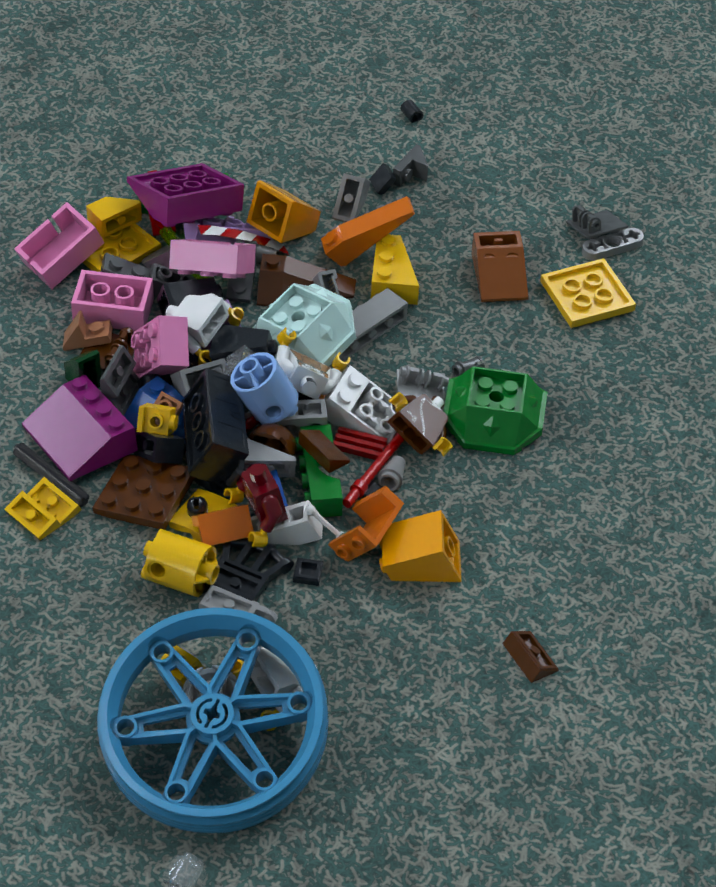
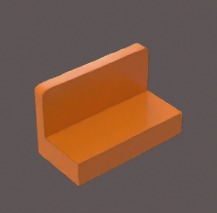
[191,505,253,546]

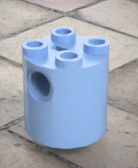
[230,352,298,425]

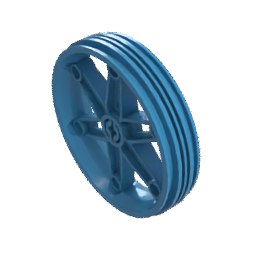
[97,608,328,833]

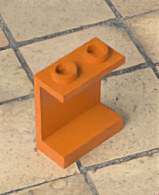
[328,486,404,562]

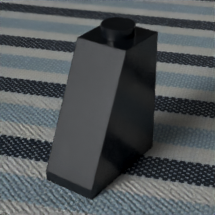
[156,277,223,316]
[209,324,278,372]

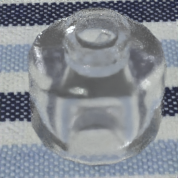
[162,852,207,887]

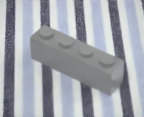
[339,288,408,361]

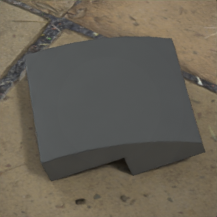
[100,345,140,416]

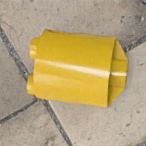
[141,529,219,597]

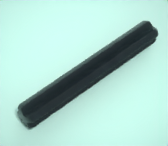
[13,442,89,507]

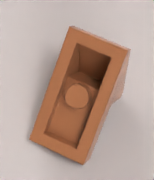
[63,310,113,351]

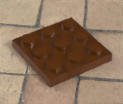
[92,454,195,530]

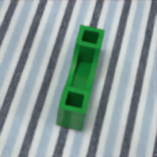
[296,424,343,517]

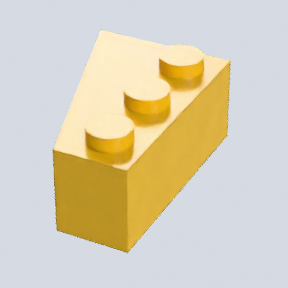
[371,234,419,305]

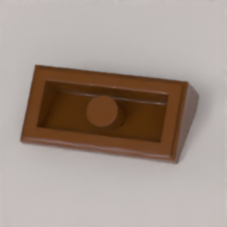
[299,430,350,473]
[503,631,559,683]

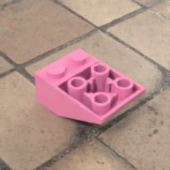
[131,315,189,379]

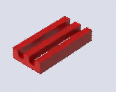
[333,426,388,460]

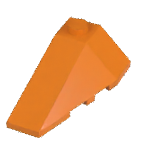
[321,196,415,267]

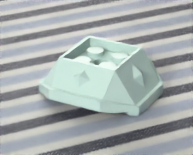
[252,283,357,366]

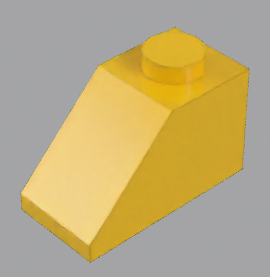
[86,197,142,238]

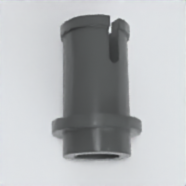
[452,356,485,377]

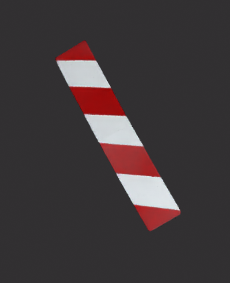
[198,225,289,255]

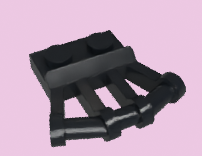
[205,538,294,602]

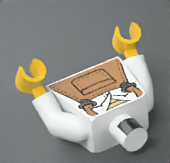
[276,327,350,399]

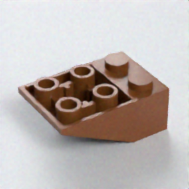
[471,231,528,302]

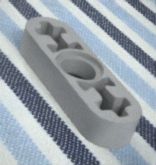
[582,228,644,261]

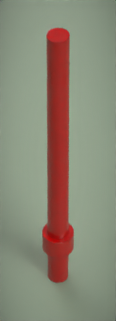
[343,433,404,508]

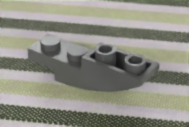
[100,253,197,297]

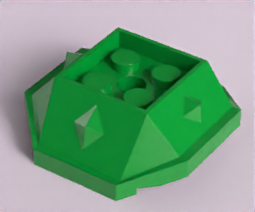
[443,366,548,455]

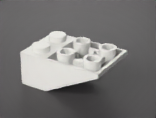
[324,365,397,444]

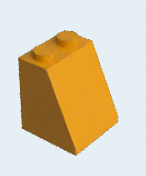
[247,180,321,243]
[379,510,462,582]

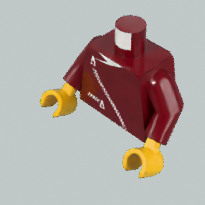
[224,464,288,547]

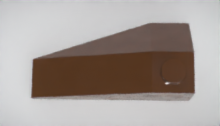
[257,254,356,306]

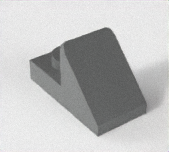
[393,144,428,187]

